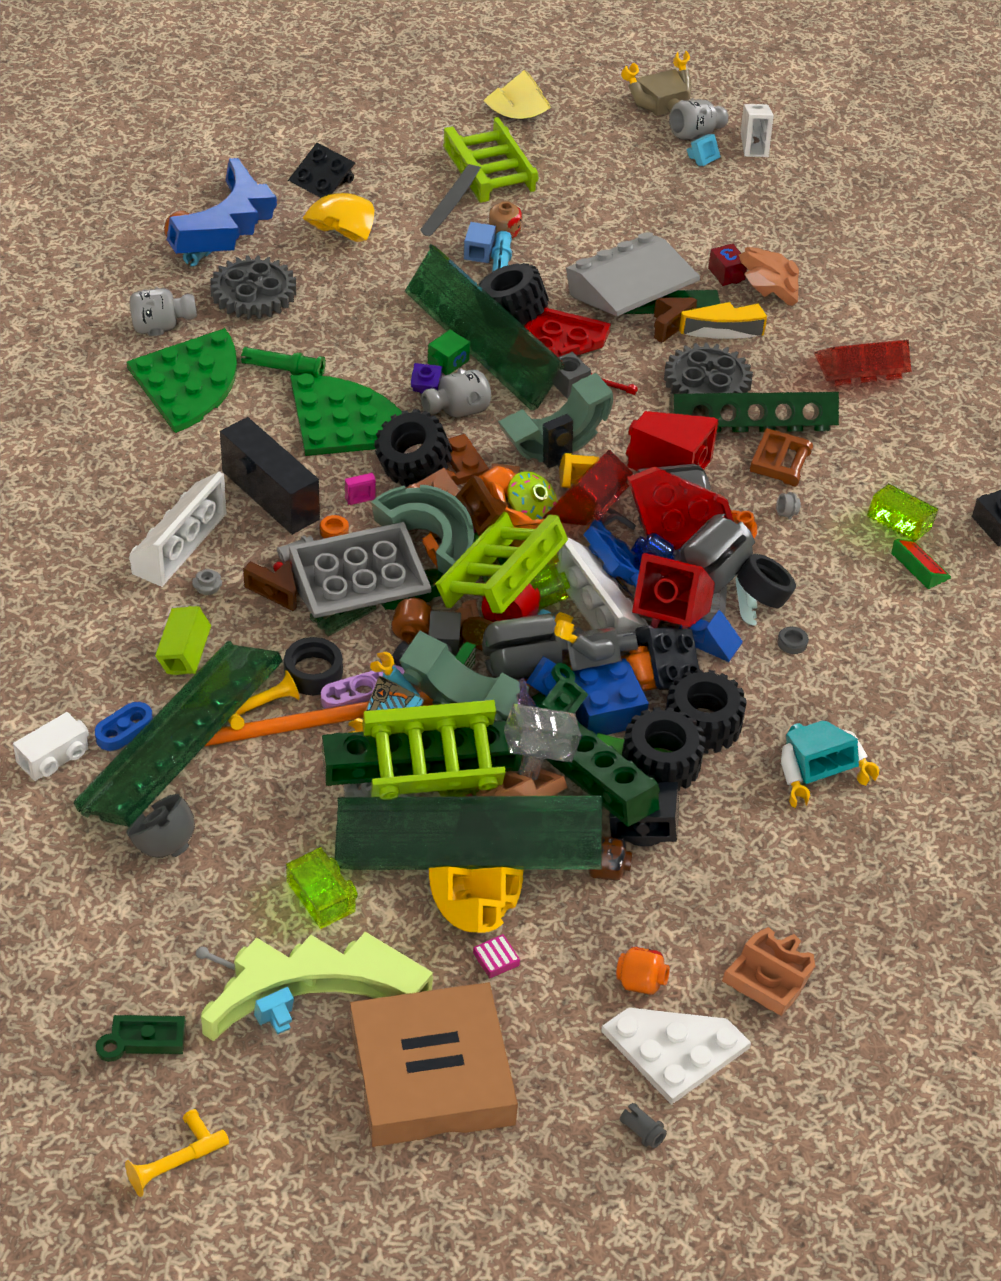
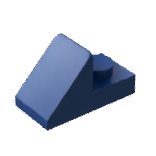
[678,610,743,662]

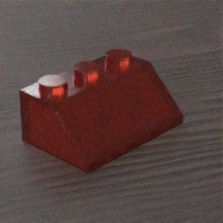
[814,339,912,386]
[542,449,634,525]

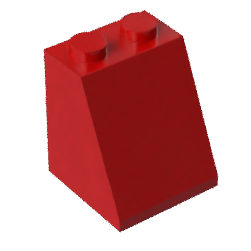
[626,411,719,471]
[632,553,715,627]

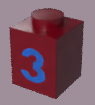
[708,243,747,286]

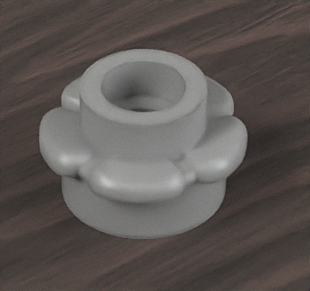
[776,492,801,519]
[192,569,222,595]

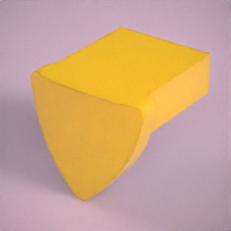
[559,453,599,488]

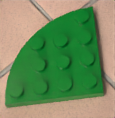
[126,328,237,433]
[290,373,402,456]

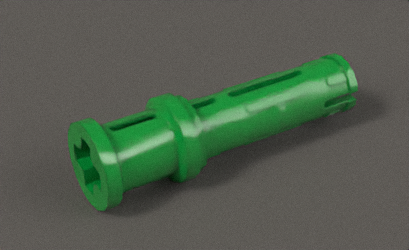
[241,346,326,377]

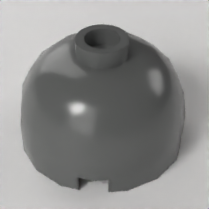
[126,794,195,858]

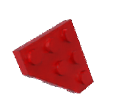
[510,308,611,368]
[627,467,734,557]

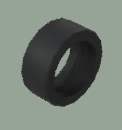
[737,554,796,608]
[284,637,343,696]

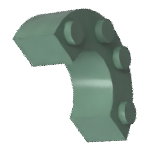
[498,373,613,462]
[371,485,475,575]
[400,630,529,722]

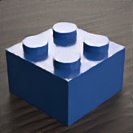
[573,658,649,735]

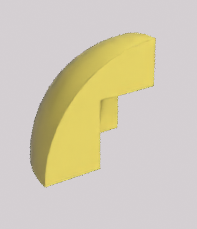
[484,70,551,119]

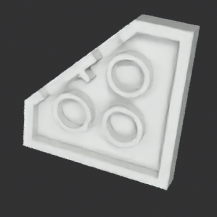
[601,1008,751,1105]

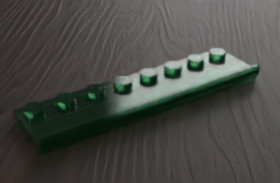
[404,244,565,410]
[74,641,283,827]
[334,796,603,870]

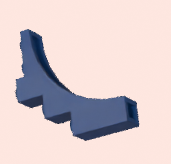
[166,158,277,254]

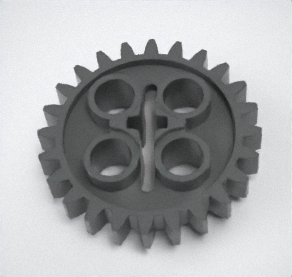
[210,255,296,319]
[664,342,753,410]

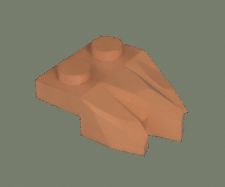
[739,247,799,306]
[475,767,568,807]
[722,927,815,1016]

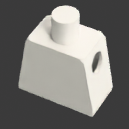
[741,104,774,157]

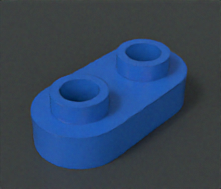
[95,702,153,751]

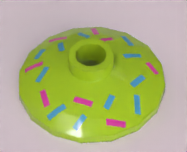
[507,471,558,520]

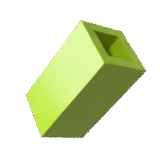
[155,606,211,675]

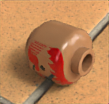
[489,201,522,238]

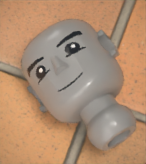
[669,98,729,142]
[129,287,197,336]
[421,368,491,418]

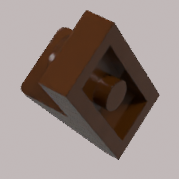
[654,298,697,343]
[455,475,508,536]
[243,560,297,611]

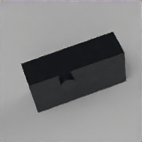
[220,417,320,535]

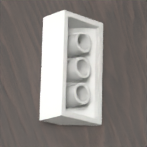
[129,472,226,587]
[557,537,648,655]

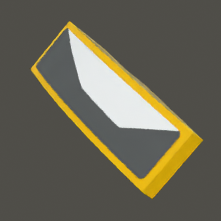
[679,302,767,339]

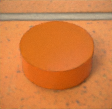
[320,515,349,539]

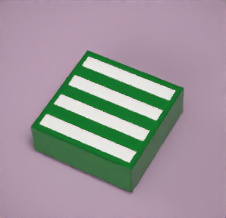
[455,642,476,669]

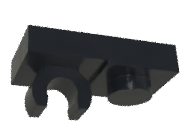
[543,414,573,469]

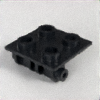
[288,143,355,198]

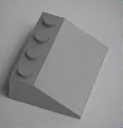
[566,232,700,316]
[289,522,432,618]

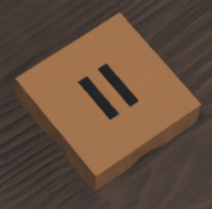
[350,982,518,1147]

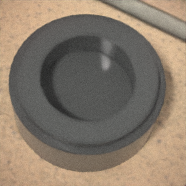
[777,626,809,654]

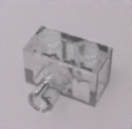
[504,703,582,780]

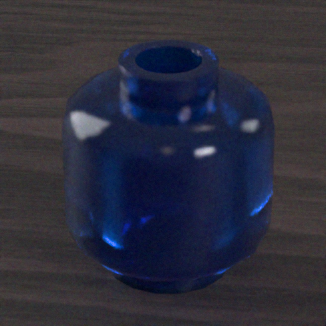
[631,533,675,568]

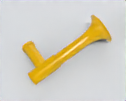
[211,670,300,730]
[125,1109,229,1197]

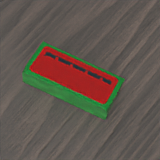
[891,539,951,589]

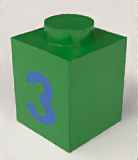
[428,329,470,375]

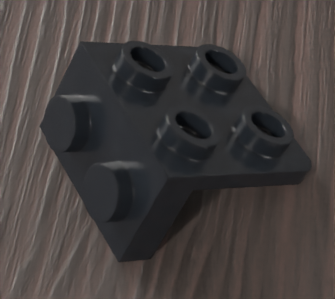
[635,626,700,690]

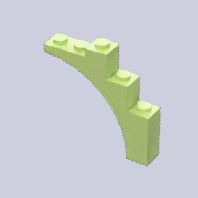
[201,932,433,1041]

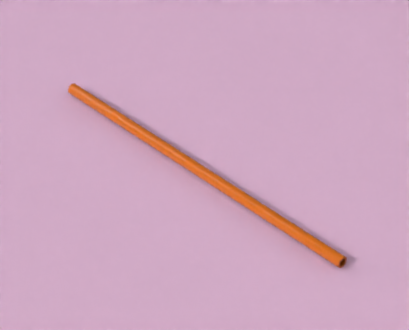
[195,651,649,748]

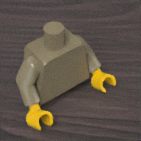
[621,51,692,116]

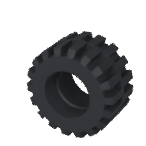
[476,263,549,329]
[374,409,452,488]
[665,669,746,754]
[622,707,706,792]

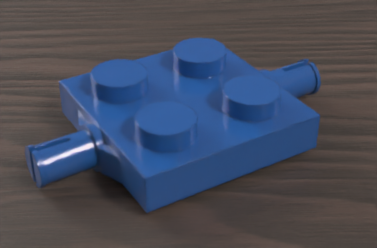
[583,519,641,588]

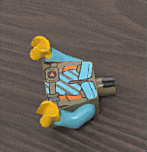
[348,652,424,733]

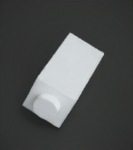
[13,712,89,781]

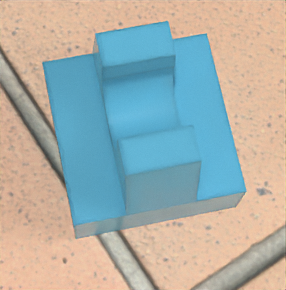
[686,134,721,166]
[254,987,294,1034]

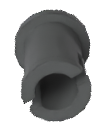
[620,1103,667,1148]

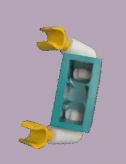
[781,721,879,808]

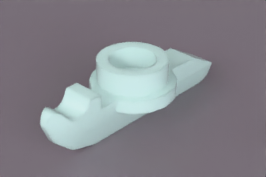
[735,577,757,626]

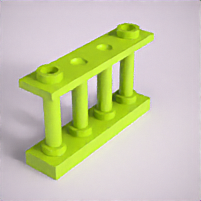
[443,117,539,203]
[435,512,568,614]
[362,700,506,800]

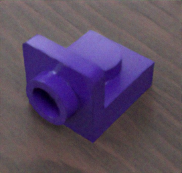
[411,363,442,394]

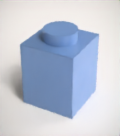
[464,222,496,263]

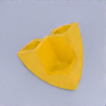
[303,193,374,242]
[429,866,524,933]

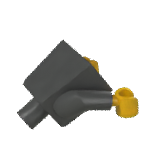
[554,612,638,671]

